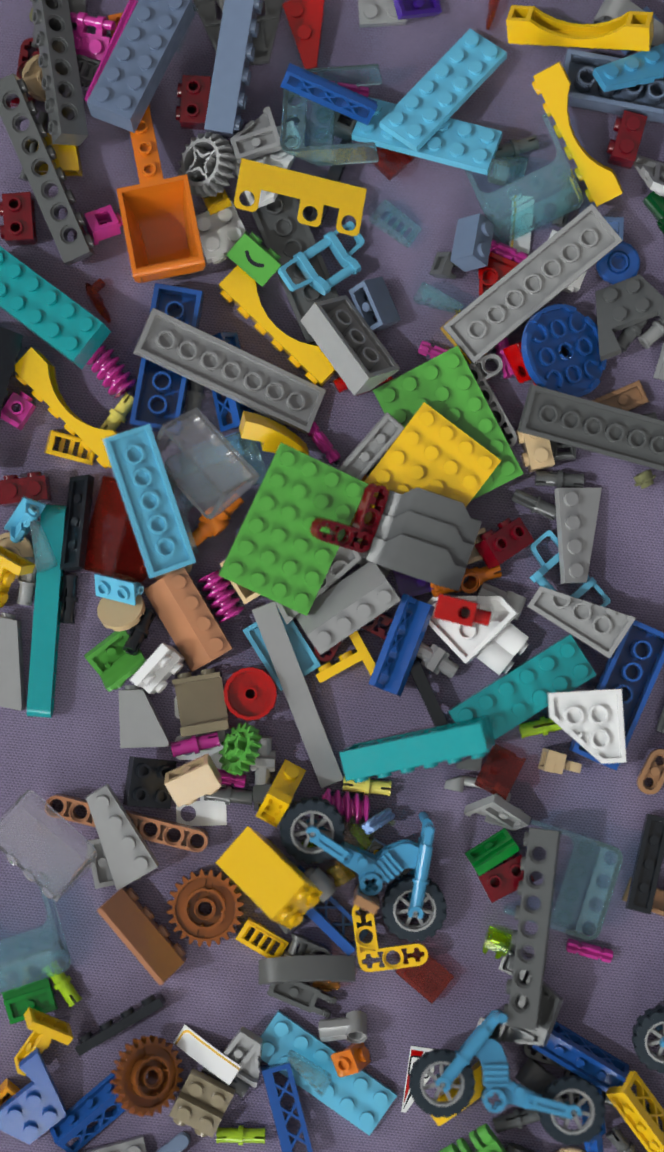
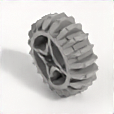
[177,132,237,198]

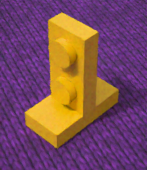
[0,545,35,608]
[316,631,376,683]
[256,759,306,828]
[14,1007,74,1076]

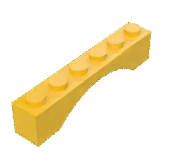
[506,5,654,51]
[532,61,623,206]
[219,265,336,387]
[15,347,119,469]

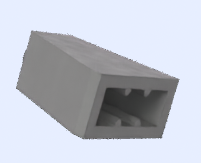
[119,685,171,748]

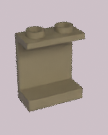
[172,668,230,737]

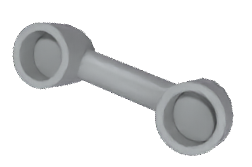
[444,775,511,802]

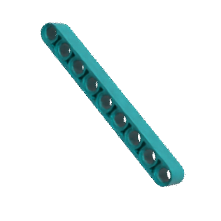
[27,504,67,718]

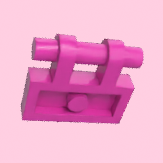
[70,12,116,61]

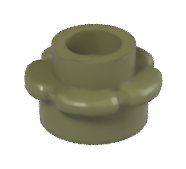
[633,469,656,489]

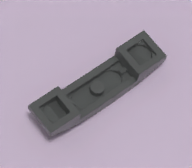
[259,955,356,985]

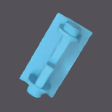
[4,497,46,543]
[94,573,144,606]

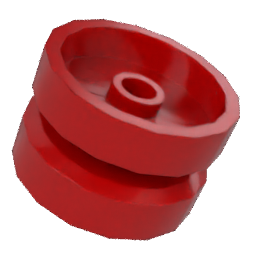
[224,667,278,721]

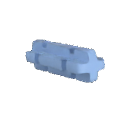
[362,808,395,835]

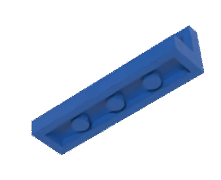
[280,63,378,125]
[212,332,254,432]
[368,593,435,697]
[298,864,369,956]
[532,1022,629,1092]
[260,1062,313,1152]
[49,1073,125,1152]

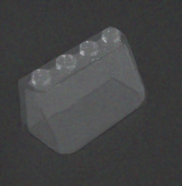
[155,407,260,519]
[0,790,97,902]

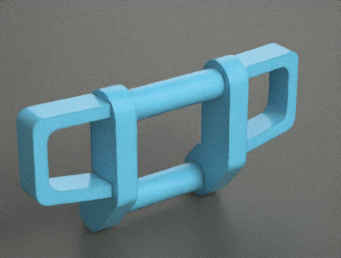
[277,221,365,296]
[529,530,611,607]

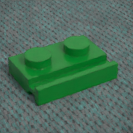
[465,828,520,876]
[0,975,58,1025]

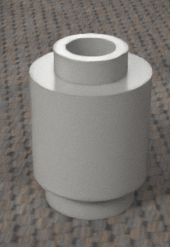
[304,866,337,903]

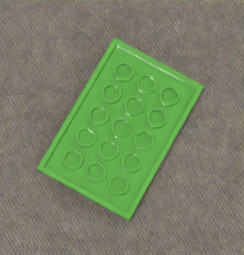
[373,345,524,501]
[218,442,369,616]

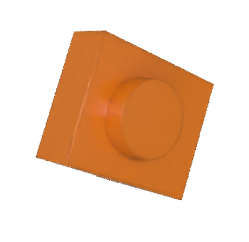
[331,1042,371,1077]

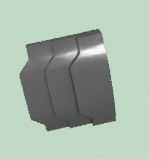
[366,487,482,591]

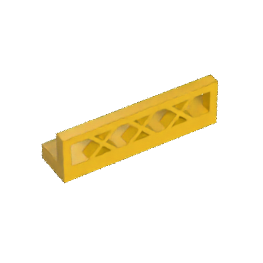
[606,1071,664,1152]

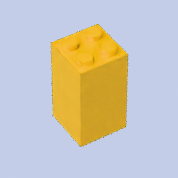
[216,826,323,929]

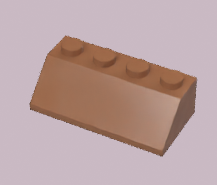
[144,567,233,672]
[97,886,186,986]

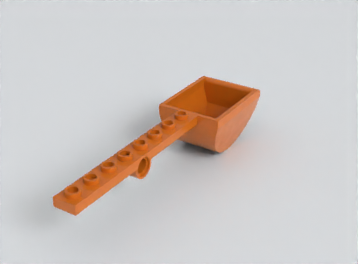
[107,12,206,283]

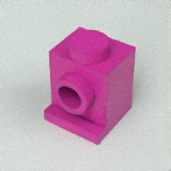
[84,204,123,246]
[0,391,36,431]

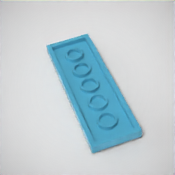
[380,29,507,153]
[352,97,502,175]
[102,424,196,578]
[260,1010,397,1136]

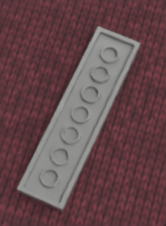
[443,204,623,364]
[133,308,326,434]

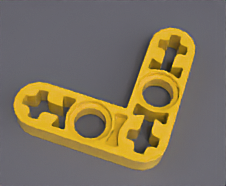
[352,905,428,972]

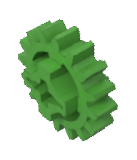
[219,723,262,776]

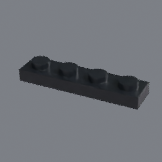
[60,475,95,571]
[625,814,664,915]
[75,994,166,1056]

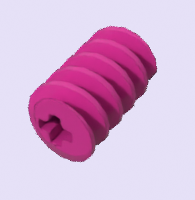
[87,345,137,398]
[198,571,244,624]
[319,788,370,824]

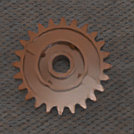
[167,868,244,947]
[110,1035,184,1117]

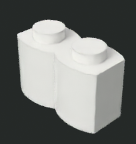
[476,623,529,675]

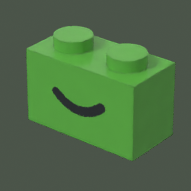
[226,231,282,287]

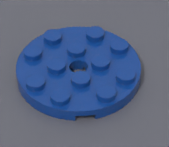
[521,304,607,397]

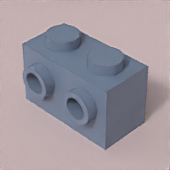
[450,213,495,272]
[348,277,401,332]

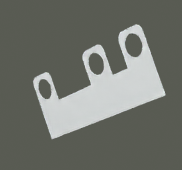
[174,697,227,826]

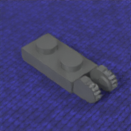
[267,982,337,1018]

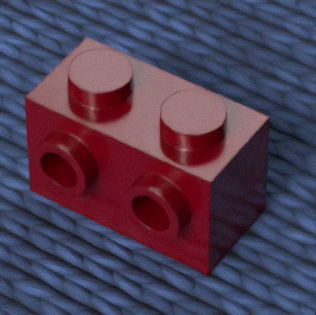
[176,75,212,130]
[606,110,647,169]
[0,192,37,246]
[0,472,52,507]
[474,517,534,569]
[477,852,535,903]

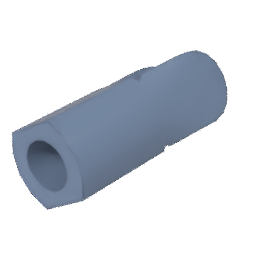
[155,1132,191,1152]

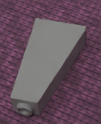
[0,612,26,711]

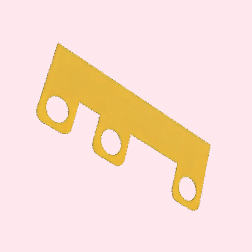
[234,158,367,236]

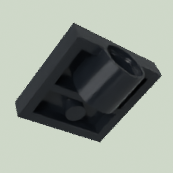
[123,756,177,809]

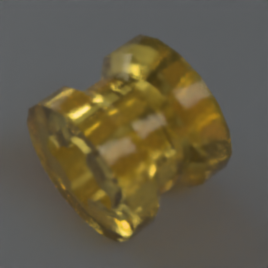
[326,862,356,887]

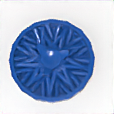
[596,241,640,285]

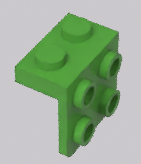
[84,630,146,692]

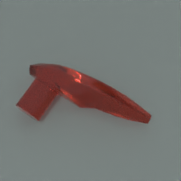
[486,0,500,30]
[85,278,111,323]

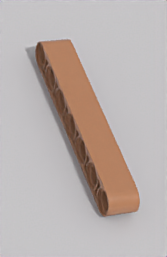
[45,794,209,852]

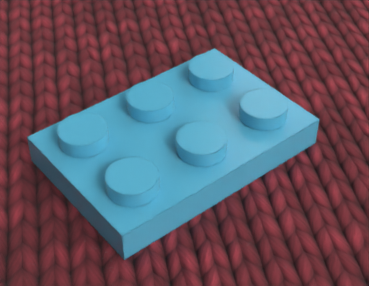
[242,608,321,691]

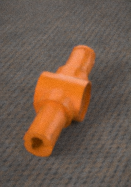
[188,492,245,551]
[430,565,502,598]

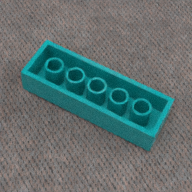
[0,246,111,369]
[447,634,596,739]
[339,715,496,783]

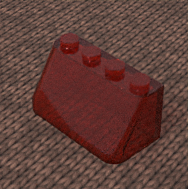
[83,476,147,583]

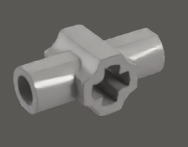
[416,642,459,678]
[251,735,276,785]

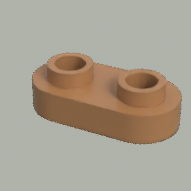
[636,749,664,795]

